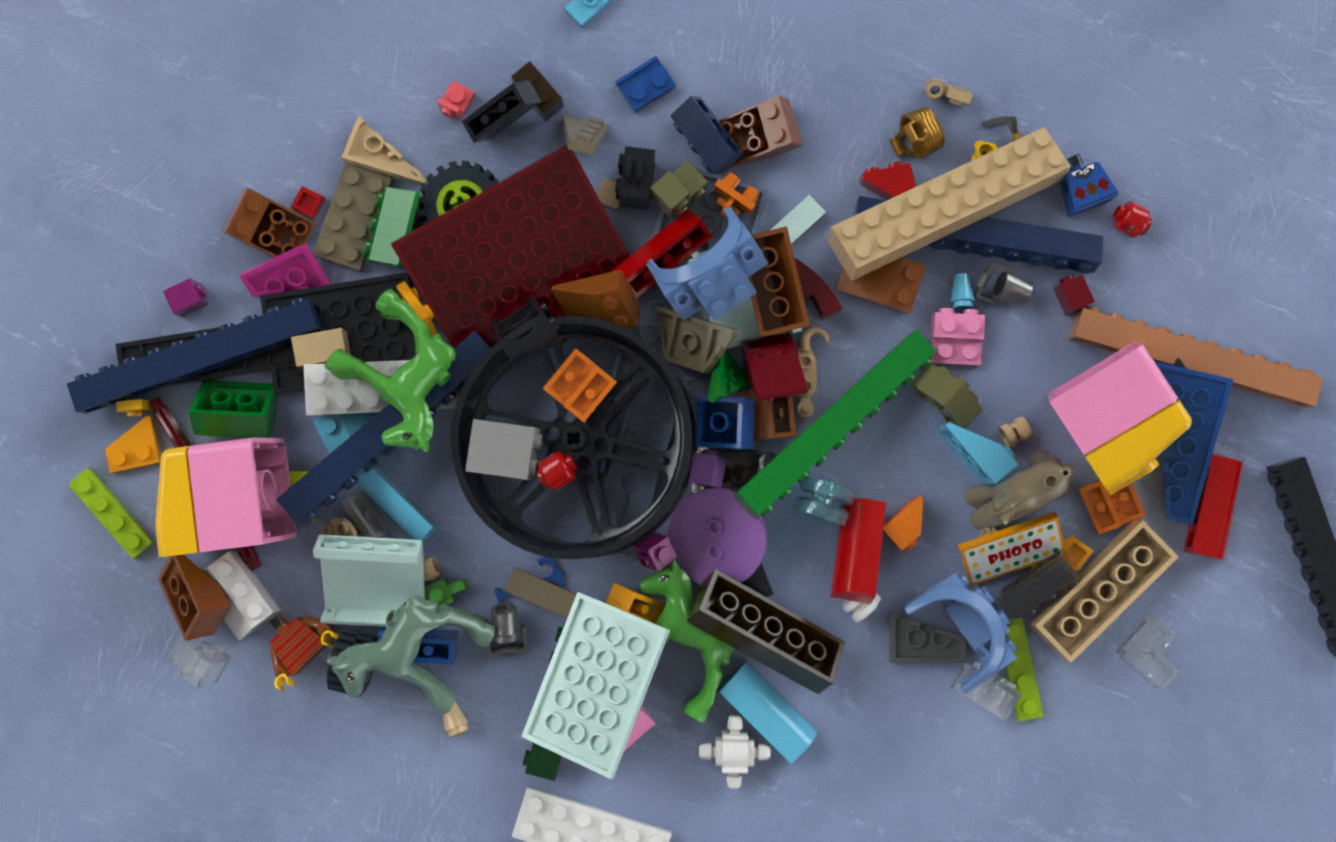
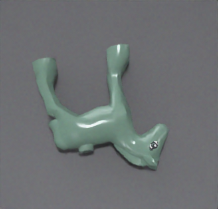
[326,596,495,715]

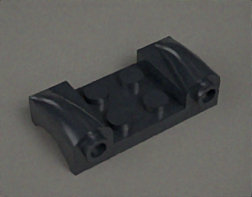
[491,294,561,359]

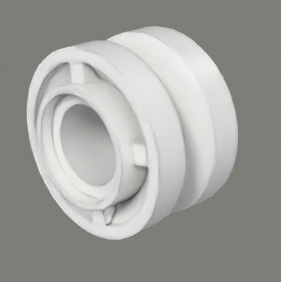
[842,593,881,623]

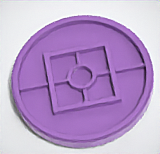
[668,488,767,584]

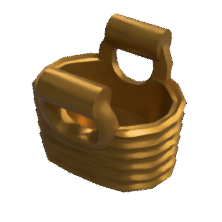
[890,107,945,159]

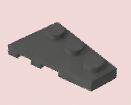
[889,612,966,663]

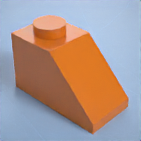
[883,495,923,551]

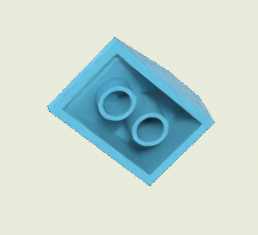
[313,412,379,453]
[936,422,1019,485]

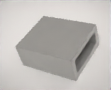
[465,419,543,481]

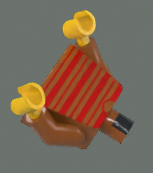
[269,613,339,692]

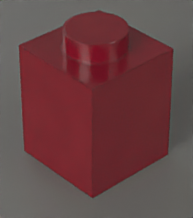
[1053,274,1095,315]

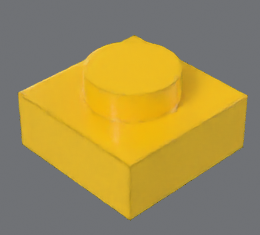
[116,399,151,417]

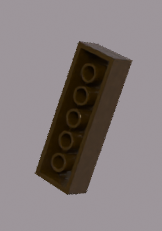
[687,569,845,694]

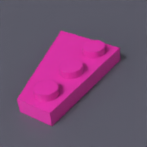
[239,243,331,297]

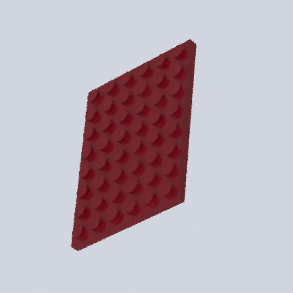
[391,144,630,348]

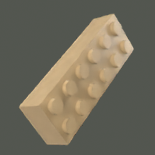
[1027,520,1179,663]

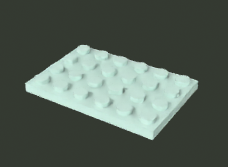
[521,592,670,779]

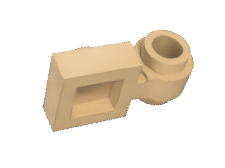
[925,78,973,106]

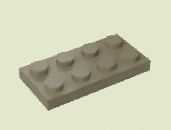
[313,163,393,272]

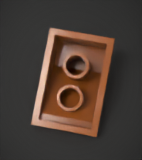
[834,257,926,314]
[551,270,640,329]
[158,554,230,641]

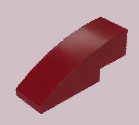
[794,257,842,320]

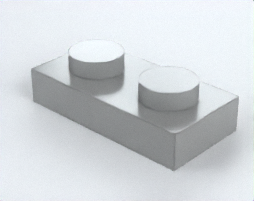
[341,491,391,538]

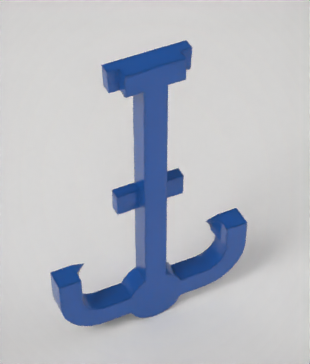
[494,557,564,603]

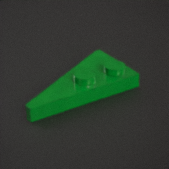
[708,352,750,403]

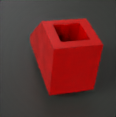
[859,161,916,200]

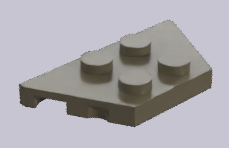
[655,306,739,373]

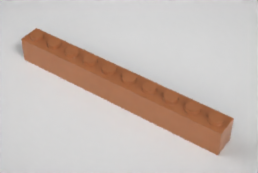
[1069,306,1323,408]

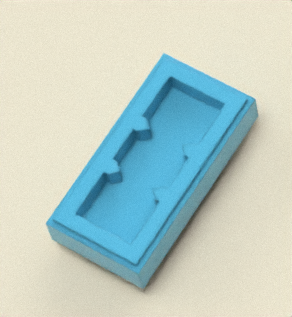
[565,0,612,28]

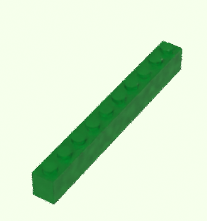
[733,329,936,518]

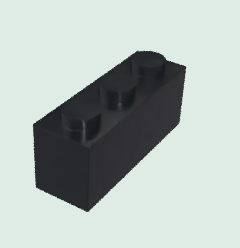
[462,80,541,143]

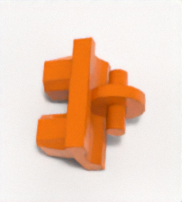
[714,172,760,217]

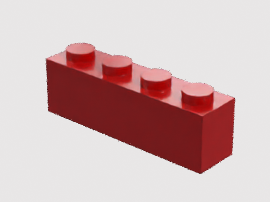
[611,210,712,299]

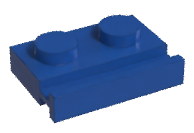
[615,56,676,113]

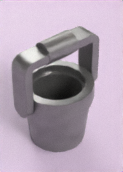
[975,261,1033,305]
[487,602,528,656]

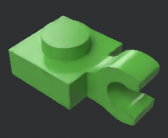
[425,578,469,606]

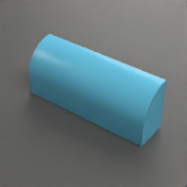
[356,466,439,544]
[718,660,817,765]

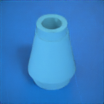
[950,273,975,312]

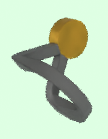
[982,116,1021,142]

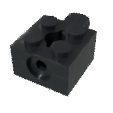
[615,146,655,210]

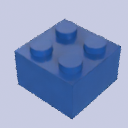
[695,396,755,449]

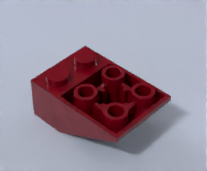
[741,333,808,401]

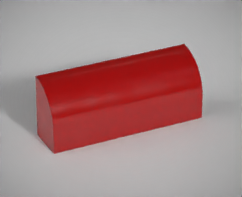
[1183,454,1243,561]
[830,498,886,604]

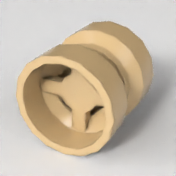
[998,416,1033,449]

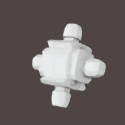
[699,715,770,788]

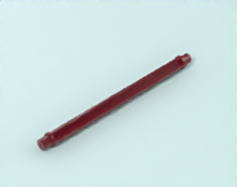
[149,397,262,571]

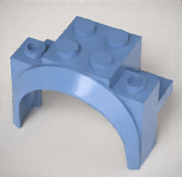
[646,207,768,321]
[904,571,1017,694]

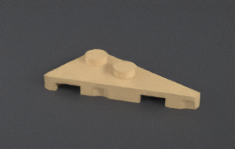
[342,117,427,186]

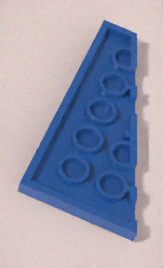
[1155,361,1234,525]

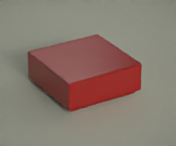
[290,186,326,220]

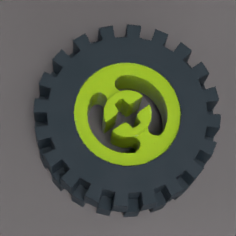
[418,161,499,225]

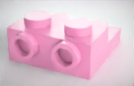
[930,308,985,366]

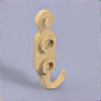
[797,327,829,418]

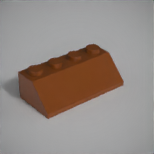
[748,226,810,337]

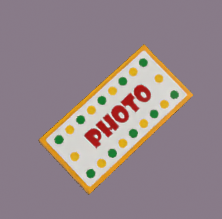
[958,511,1066,586]

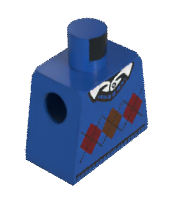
[1060,154,1119,217]

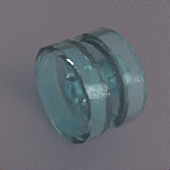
[793,476,856,526]

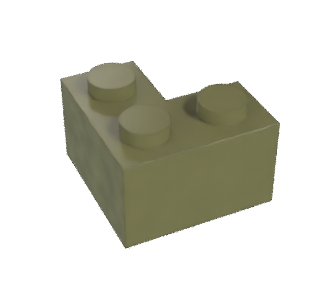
[650,160,708,220]
[911,363,983,429]

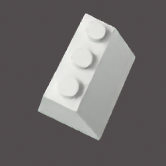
[204,551,281,641]

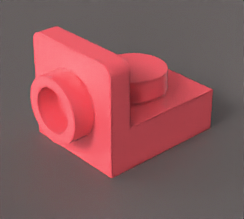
[437,81,476,120]

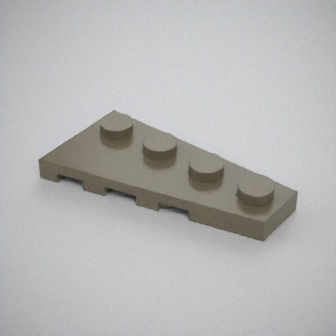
[561,114,610,155]

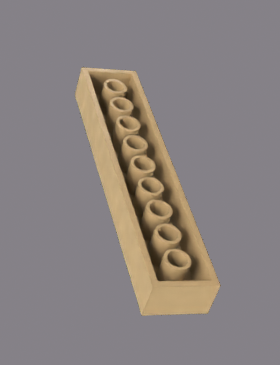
[827,127,1071,281]

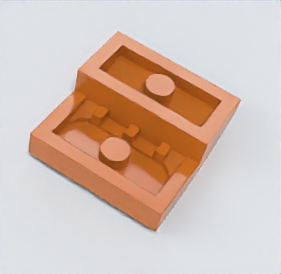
[543,348,617,422]
[1079,479,1146,535]

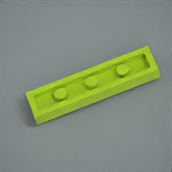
[68,468,155,559]
[1005,617,1044,722]

